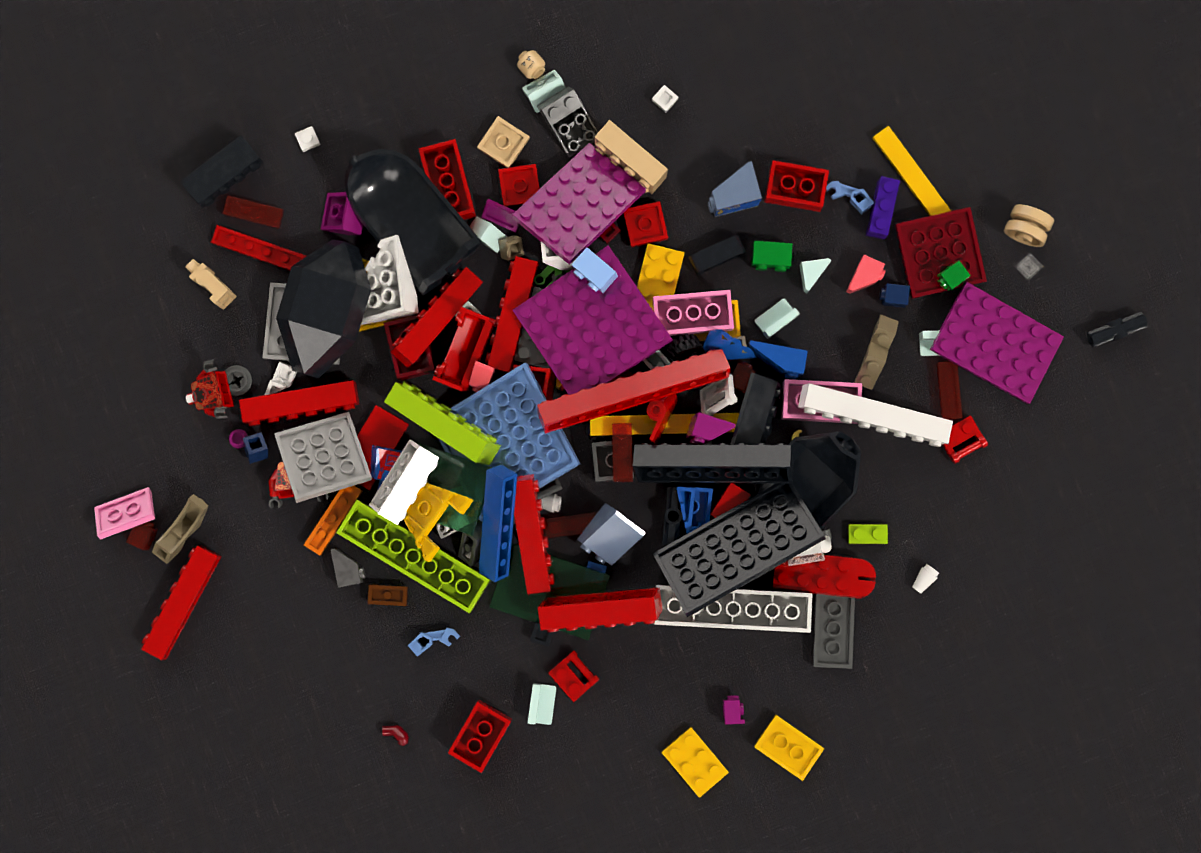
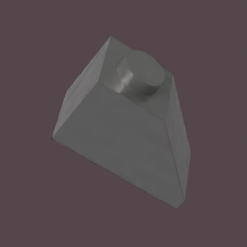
[458,520,482,567]
[331,549,366,588]

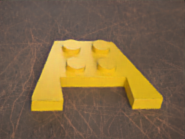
[403,483,474,562]

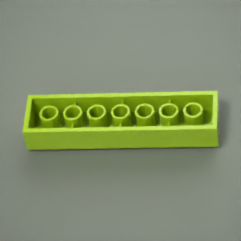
[336,500,490,613]

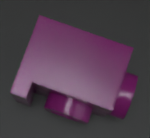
[723,695,745,724]

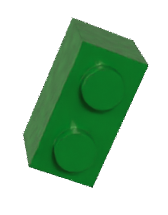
[751,241,793,272]

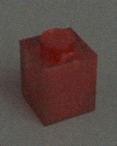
[732,362,755,393]
[126,521,158,550]

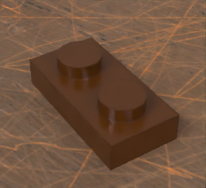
[368,585,408,606]

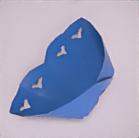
[703,329,756,360]

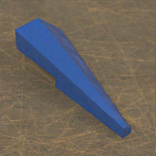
[676,485,713,534]

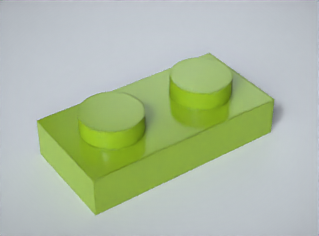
[848,524,888,544]

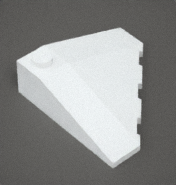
[361,235,419,325]

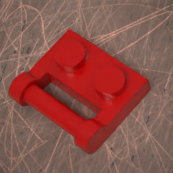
[942,416,988,464]
[548,650,600,702]

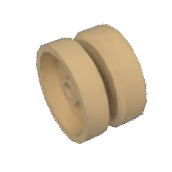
[1004,204,1054,247]

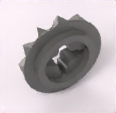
[225,365,253,396]

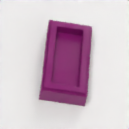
[481,199,519,233]

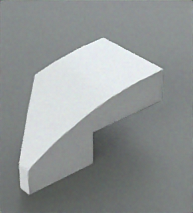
[265,361,297,395]

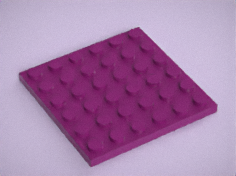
[513,245,673,395]

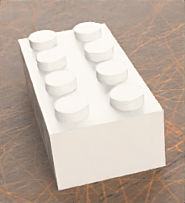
[369,439,439,525]

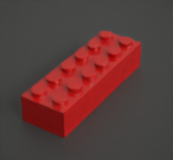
[538,587,663,632]

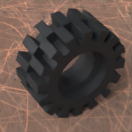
[667,334,704,362]

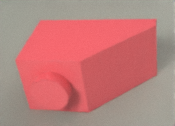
[846,255,886,294]
[469,361,496,392]

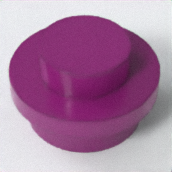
[229,429,248,448]

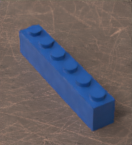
[479,465,517,582]

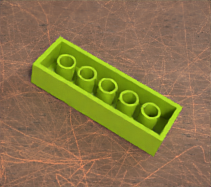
[384,382,501,465]

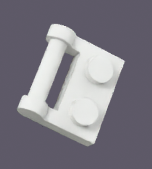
[700,374,737,417]

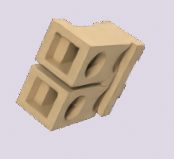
[186,259,237,310]

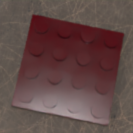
[895,207,987,299]

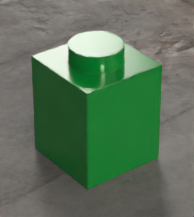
[936,261,971,291]

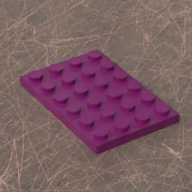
[512,143,646,265]
[930,282,1064,404]

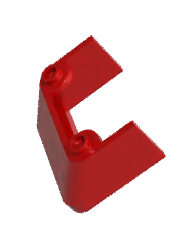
[432,307,495,391]
[612,370,678,445]

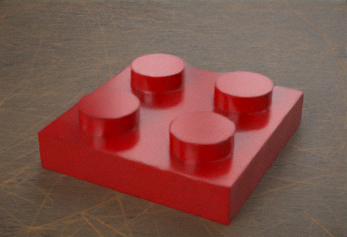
[498,164,540,207]
[623,201,668,247]

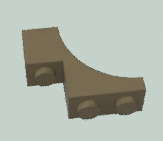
[854,315,899,390]
[152,494,208,564]

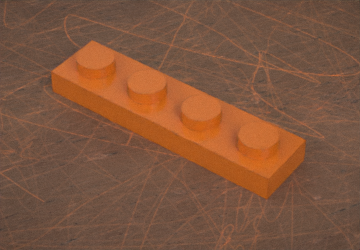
[304,485,363,556]

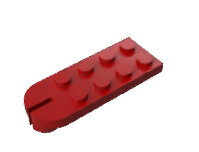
[773,555,876,598]

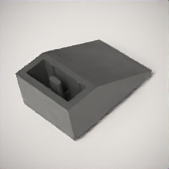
[537,86,598,158]

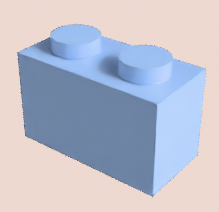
[572,247,618,293]

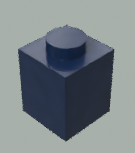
[879,283,910,308]
[243,432,268,464]

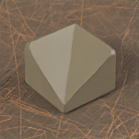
[498,235,524,261]

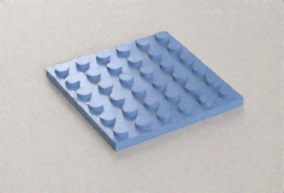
[438,363,580,522]

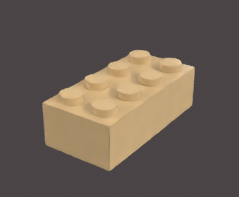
[594,120,668,195]

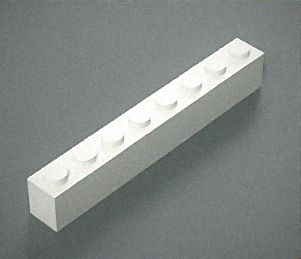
[798,383,953,447]

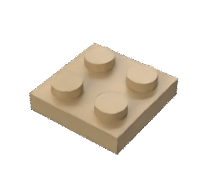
[477,116,530,168]

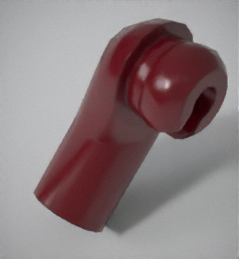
[382,726,409,746]

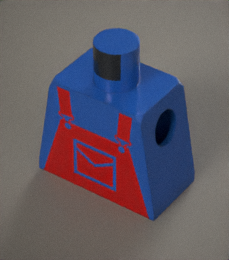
[370,445,402,490]

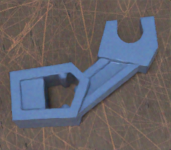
[826,181,874,215]
[408,627,460,656]

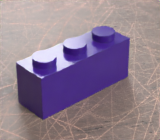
[866,176,900,240]

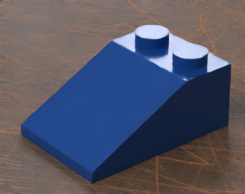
[747,340,808,380]

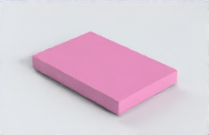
[94,487,155,539]

